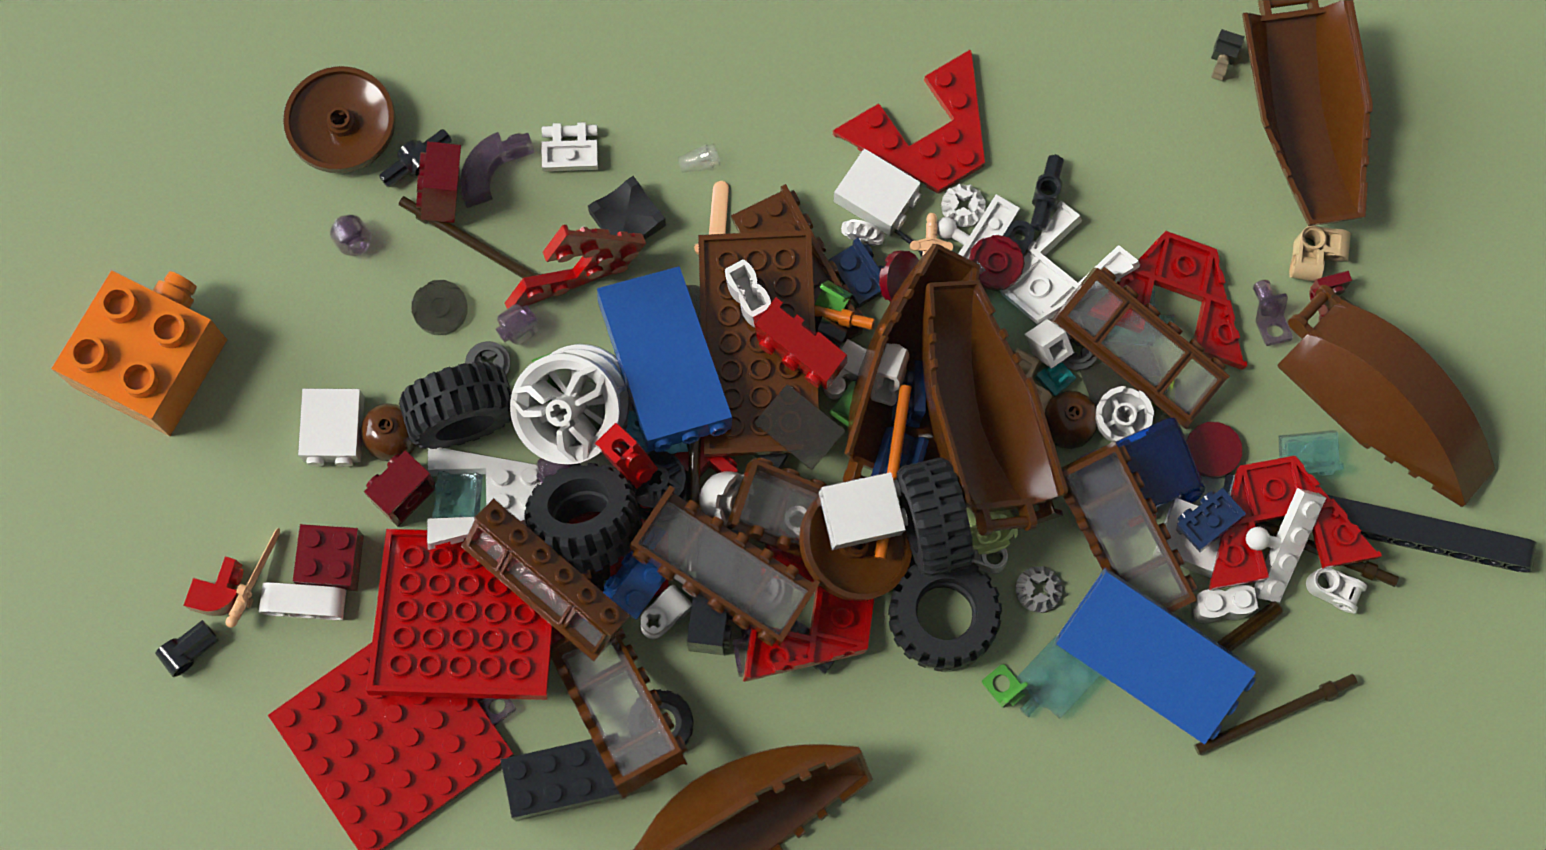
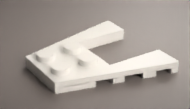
[1000,201,1140,325]
[427,447,544,550]

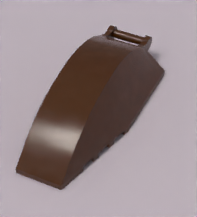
[1242,0,1373,226]
[843,244,980,483]
[922,280,1068,536]
[1277,285,1495,507]
[633,744,873,850]

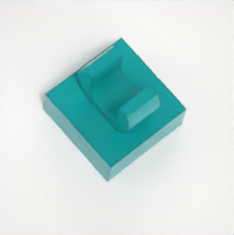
[1035,362,1076,396]

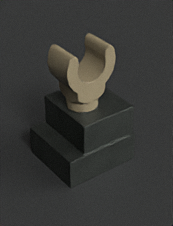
[1211,29,1245,81]

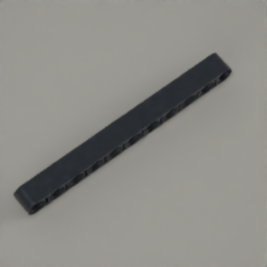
[1223,475,1536,572]

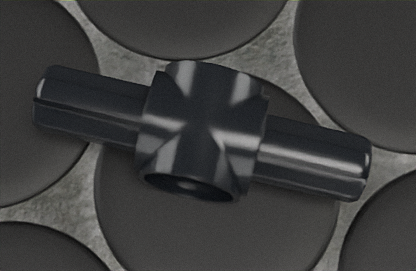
[379,129,452,188]
[1030,154,1064,231]

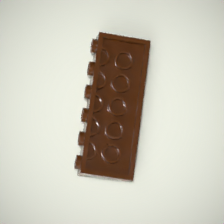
[731,184,863,343]

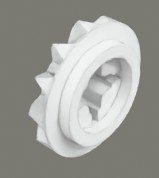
[941,183,986,227]
[841,220,885,246]

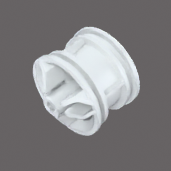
[510,344,634,464]

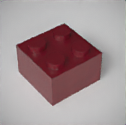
[416,141,461,223]
[363,450,438,527]
[293,524,364,592]

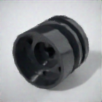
[632,450,688,523]

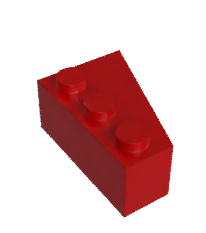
[755,297,847,390]

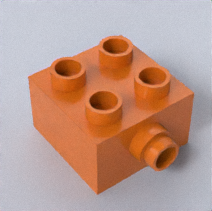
[51,270,227,436]

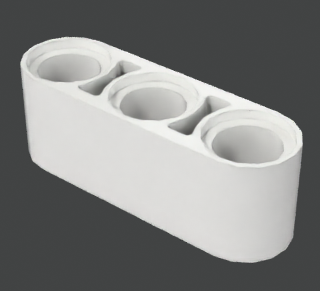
[259,583,347,620]

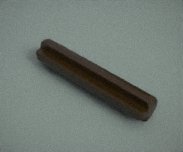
[1217,601,1284,651]

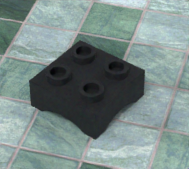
[588,175,666,240]

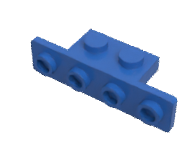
[603,526,666,619]

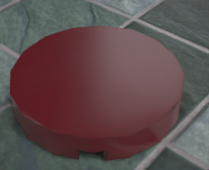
[969,235,1025,291]
[879,250,919,302]
[1184,422,1242,478]

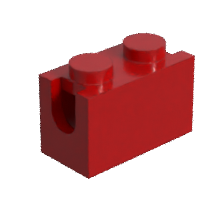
[595,423,658,489]

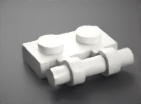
[542,122,598,172]

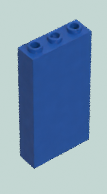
[597,266,732,452]
[1055,568,1256,744]

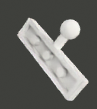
[936,194,1020,259]
[1246,488,1326,603]

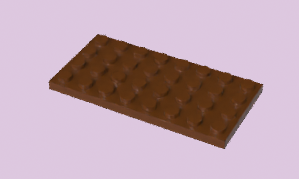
[698,230,821,457]

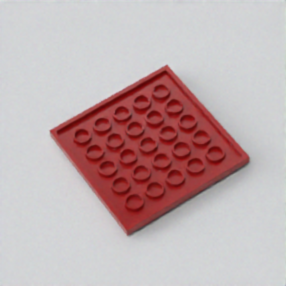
[366,529,556,700]
[268,642,514,850]

